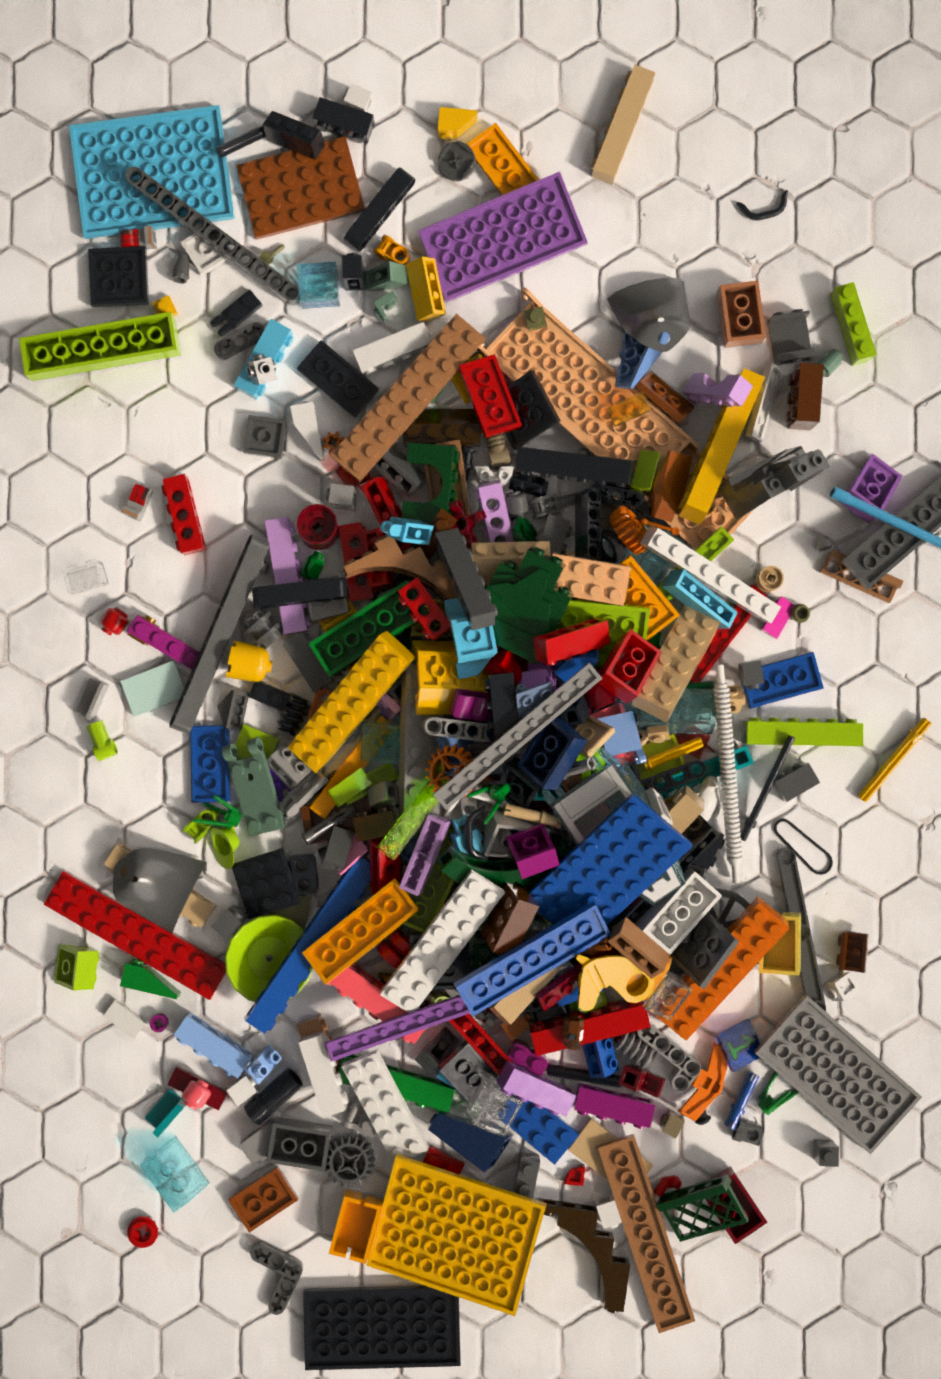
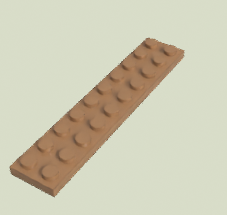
[330,313,486,482]
[597,1134,695,1333]

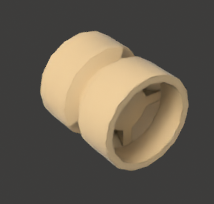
[754,566,784,593]

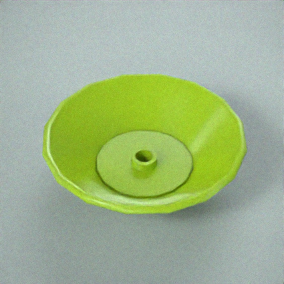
[225,915,313,1002]

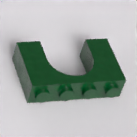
[402,443,460,524]

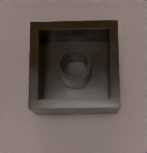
[353,806,399,842]

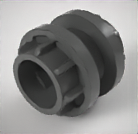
[242,609,283,649]

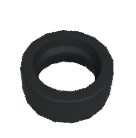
[601,529,626,564]

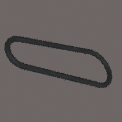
[774,819,833,875]

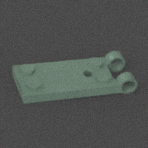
[222,737,286,836]

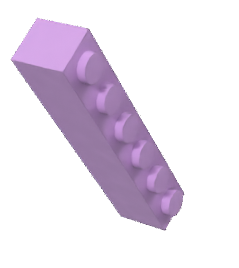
[265,517,311,635]

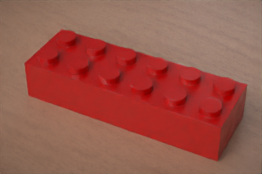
[530,1000,651,1056]

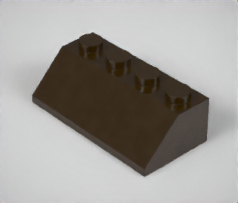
[403,409,480,448]

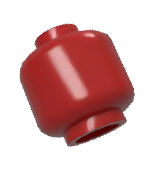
[100,607,129,636]

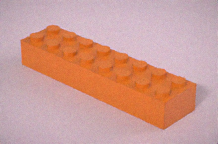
[656,896,790,1041]

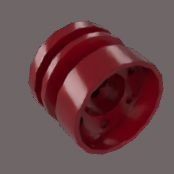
[297,504,339,551]

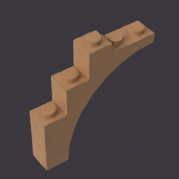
[342,535,457,602]

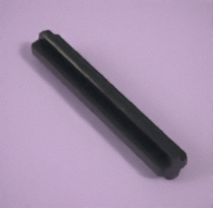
[547,1064,622,1088]

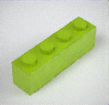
[830,282,877,366]

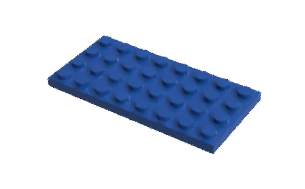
[528,793,693,925]

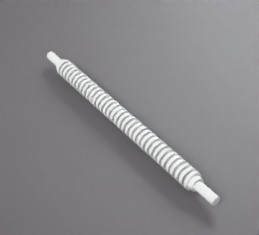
[714,664,742,883]

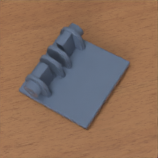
[515,681,553,721]

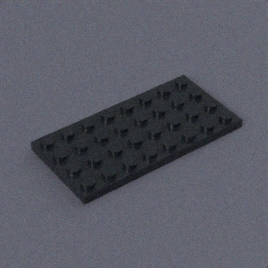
[303,1285,461,1370]

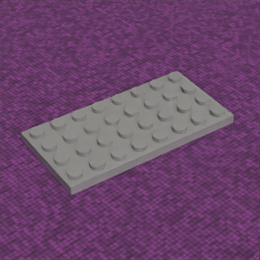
[754,994,922,1155]

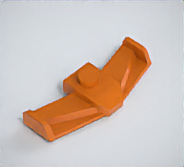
[677,1042,731,1121]

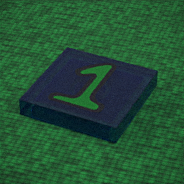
[716,1019,760,1072]

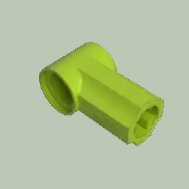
[86,720,118,762]

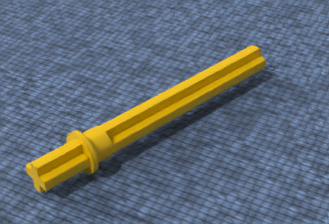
[858,717,932,802]

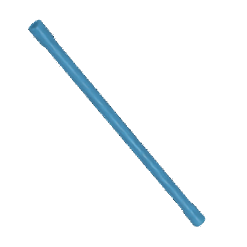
[829,486,941,549]

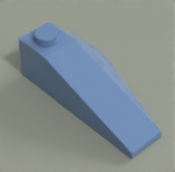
[615,331,670,389]

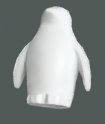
[694,776,720,821]

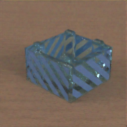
[297,261,340,309]

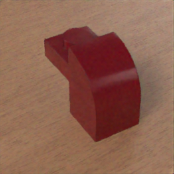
[618,1064,666,1098]

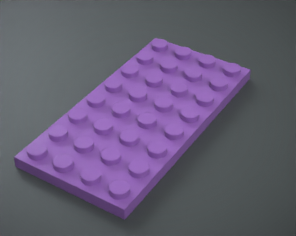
[418,171,588,303]

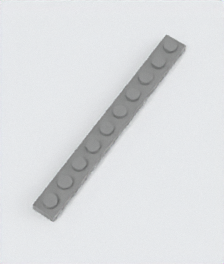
[433,663,602,810]

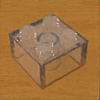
[465,1079,523,1136]

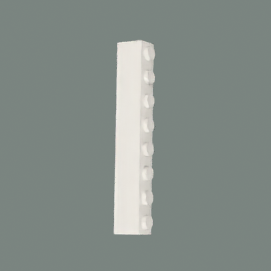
[640,527,781,623]

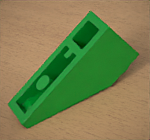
[120,959,181,999]

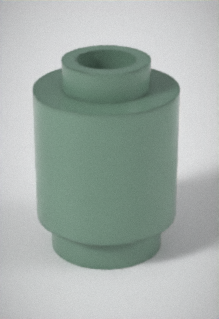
[815,349,843,377]

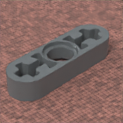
[214,322,265,360]

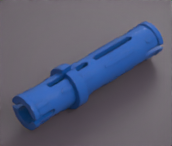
[724,1071,760,1130]

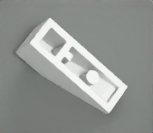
[288,402,325,462]

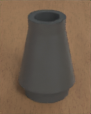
[170,253,190,284]

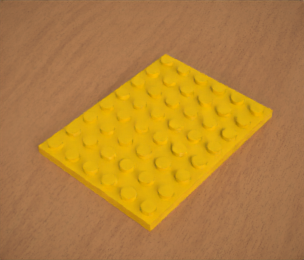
[366,1154,547,1316]

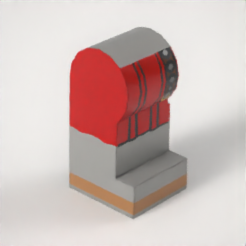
[119,226,157,250]
[121,482,153,522]

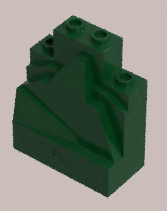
[486,547,574,665]

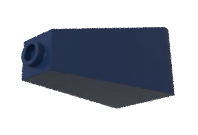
[428,1112,514,1173]

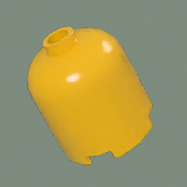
[226,640,273,682]

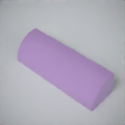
[399,814,451,896]

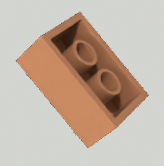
[716,280,766,348]

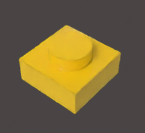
[152,295,178,316]

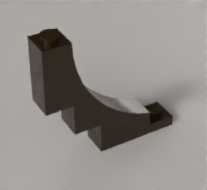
[539,1198,630,1313]

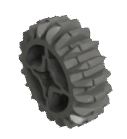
[325,1133,376,1188]

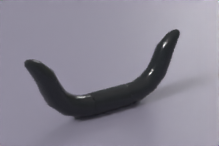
[736,190,788,221]
[464,805,488,860]

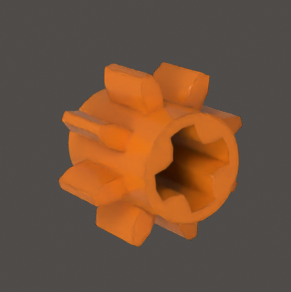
[322,431,345,455]

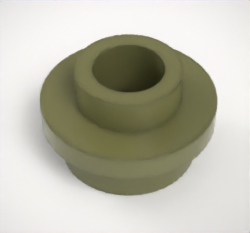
[791,604,810,623]

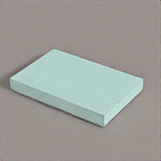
[120,661,185,717]

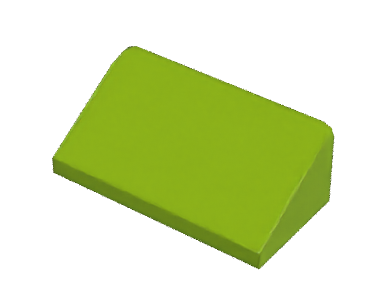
[631,450,660,492]

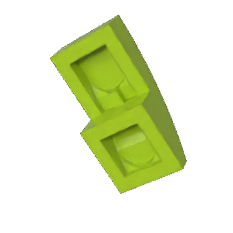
[327,768,372,807]

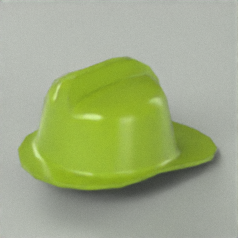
[210,826,240,869]

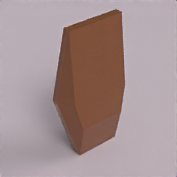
[651,450,692,522]

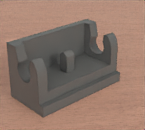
[321,826,354,871]

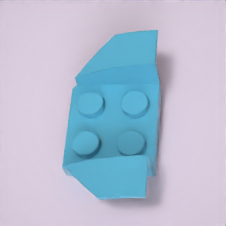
[444,598,497,679]

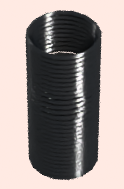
[244,1068,303,1125]

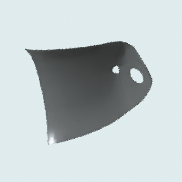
[607,278,691,352]
[113,848,207,934]

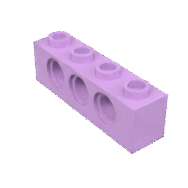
[475,479,514,542]

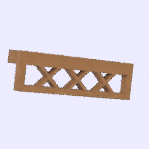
[819,549,904,604]

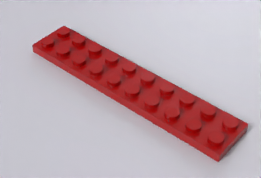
[43,871,226,1000]

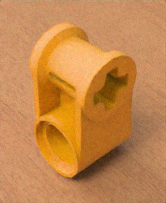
[373,234,410,265]

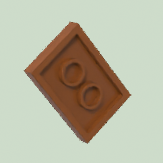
[636,370,695,424]
[228,1166,299,1233]

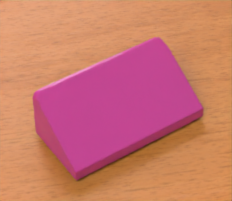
[760,596,795,639]

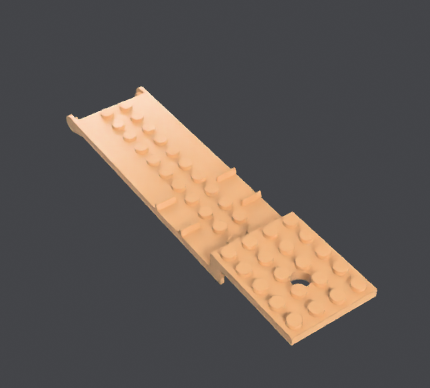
[477,287,755,551]

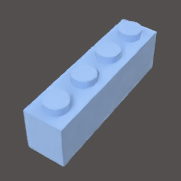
[174,1012,254,1079]

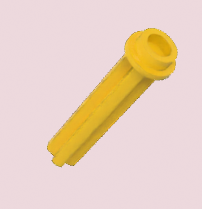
[643,737,703,771]

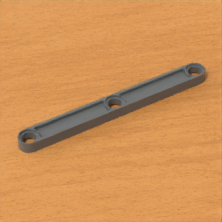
[776,848,826,1011]

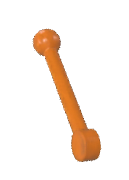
[640,518,680,535]

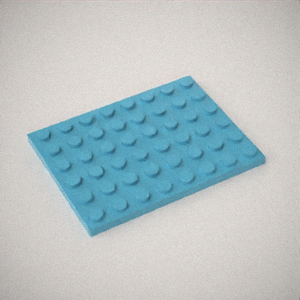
[69,105,235,239]

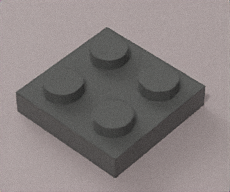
[243,415,287,459]

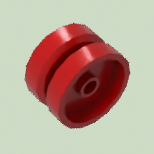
[376,928,409,969]

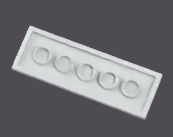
[342,1049,429,1164]

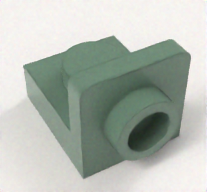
[373,290,398,323]

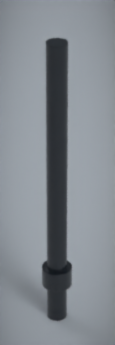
[740,735,795,842]

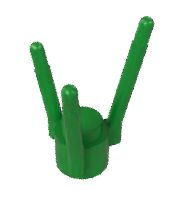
[467,783,510,825]
[193,795,243,829]
[757,1071,800,1116]

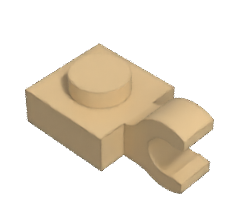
[638,724,670,746]

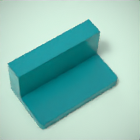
[145,1089,186,1138]

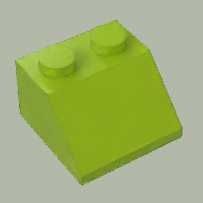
[54,944,99,991]

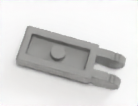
[279,770,329,818]

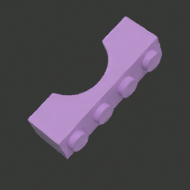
[683,373,753,407]

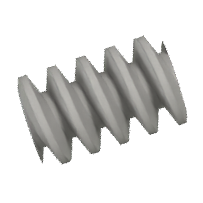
[615,1032,657,1070]

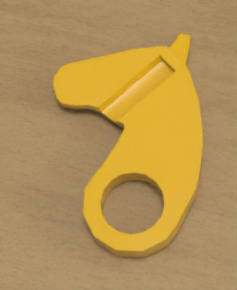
[576,954,655,1011]

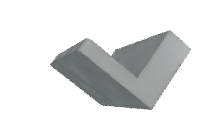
[75,678,109,720]

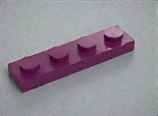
[127,615,199,670]

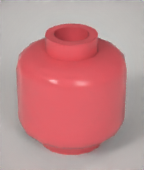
[181,1079,211,1110]

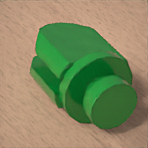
[301,551,324,580]

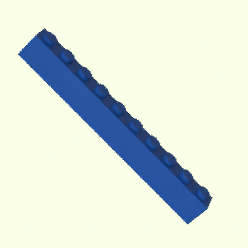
[244,857,371,1034]

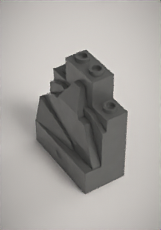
[718,446,830,521]

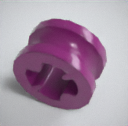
[150,1013,169,1032]

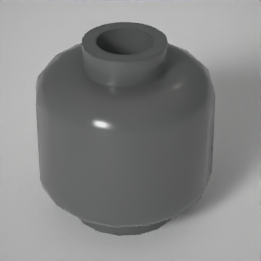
[504,490,529,519]

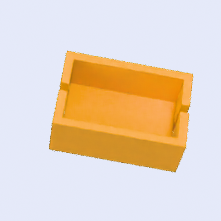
[328,1189,383,1264]

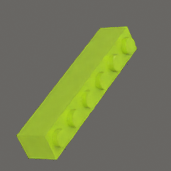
[744,717,864,746]

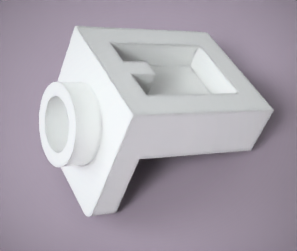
[823,972,859,1002]

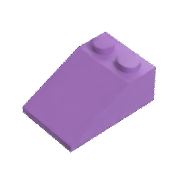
[840,453,903,524]

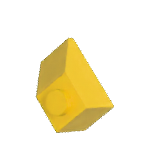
[438,107,478,140]

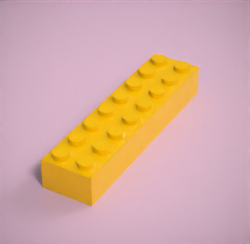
[678,368,765,525]
[287,631,416,773]

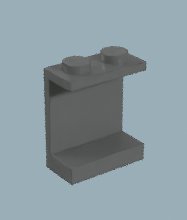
[767,309,816,366]

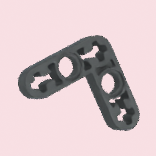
[250,1241,304,1315]

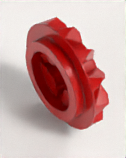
[127,1216,159,1248]

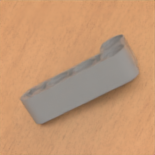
[636,1022,701,1092]

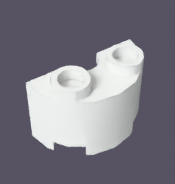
[475,466,514,488]

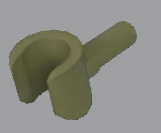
[260,244,285,265]

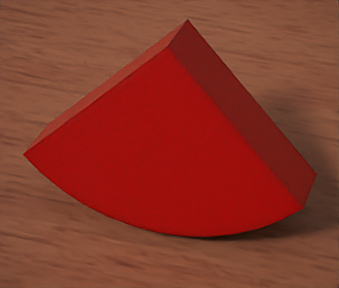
[564,1165,585,1186]

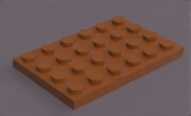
[236,136,365,240]

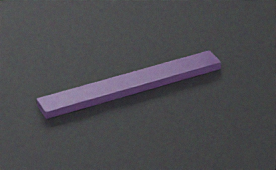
[325,994,470,1062]

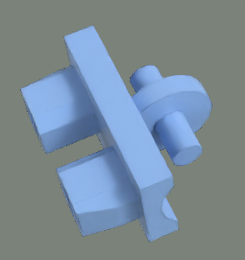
[245,1045,282,1084]

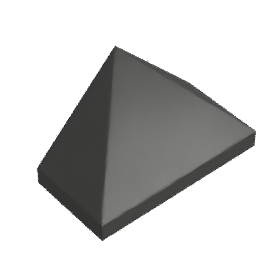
[217,690,249,730]

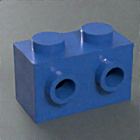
[582,1038,619,1078]

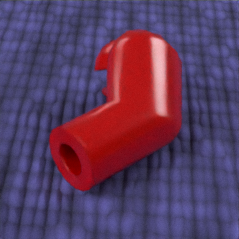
[653,1175,682,1197]

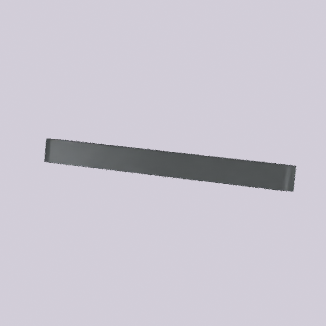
[125,167,301,305]
[169,534,270,734]

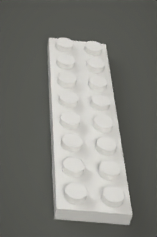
[380,869,505,1013]

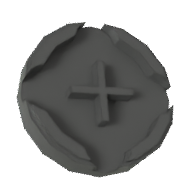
[438,141,476,182]

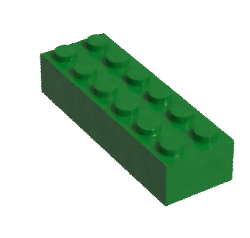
[308,580,429,678]

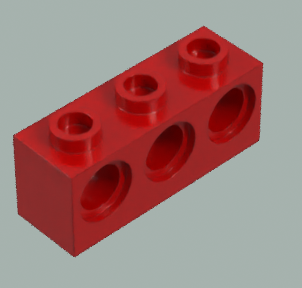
[362,528,396,592]
[398,578,451,641]
[370,835,402,895]

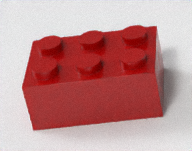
[598,629,662,704]

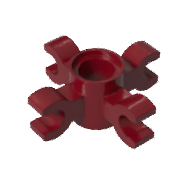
[449,500,487,547]

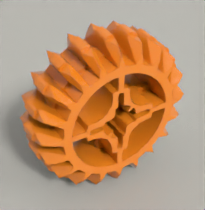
[609,505,648,555]
[425,745,474,797]

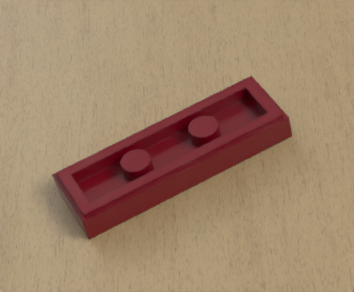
[167,1066,227,1111]

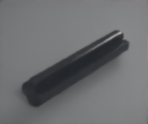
[216,125,266,158]

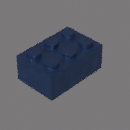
[517,717,588,790]

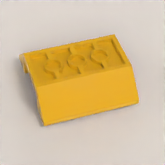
[412,640,489,716]

